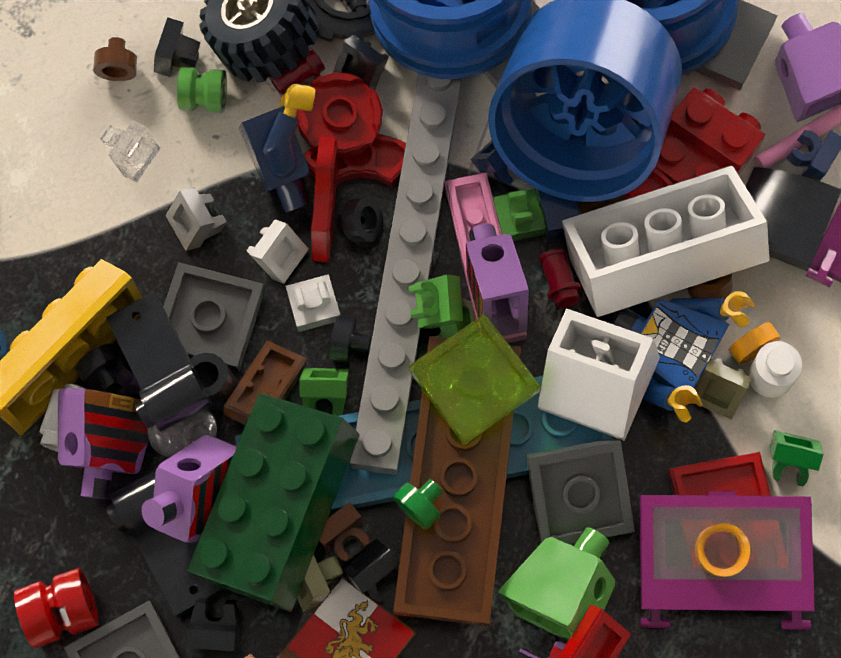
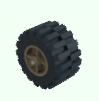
[199,0,318,83]

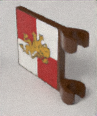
[276,576,416,658]

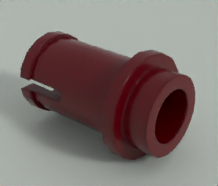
[269,48,326,97]
[539,248,582,308]

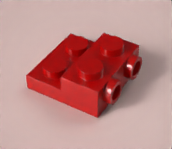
[655,86,766,184]

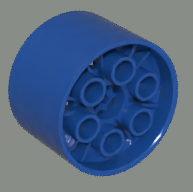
[488,0,682,202]

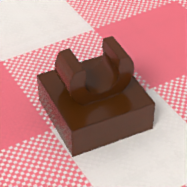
[318,502,370,564]

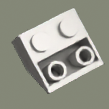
[538,308,660,441]

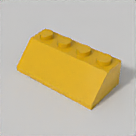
[0,259,142,436]

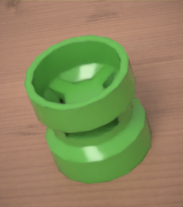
[177,67,227,113]

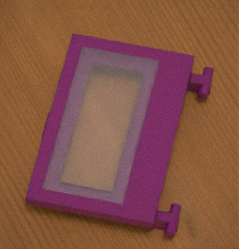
[640,491,815,630]

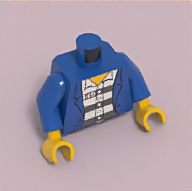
[613,291,755,422]

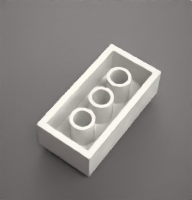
[562,166,770,317]

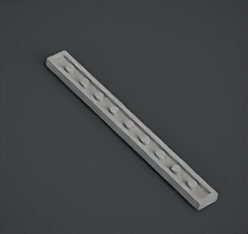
[350,74,462,475]

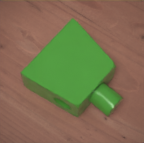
[498,527,615,641]

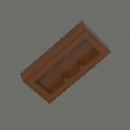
[223,340,307,425]

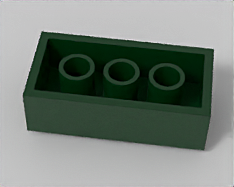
[187,393,360,612]

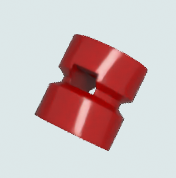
[14,567,100,649]

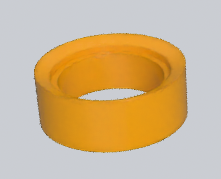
[729,322,781,365]
[695,523,750,577]

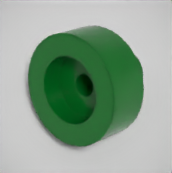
[392,479,443,530]

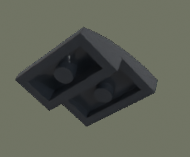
[745,167,841,271]

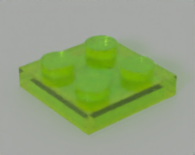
[409,314,541,445]

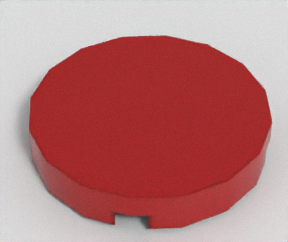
[296,72,383,158]

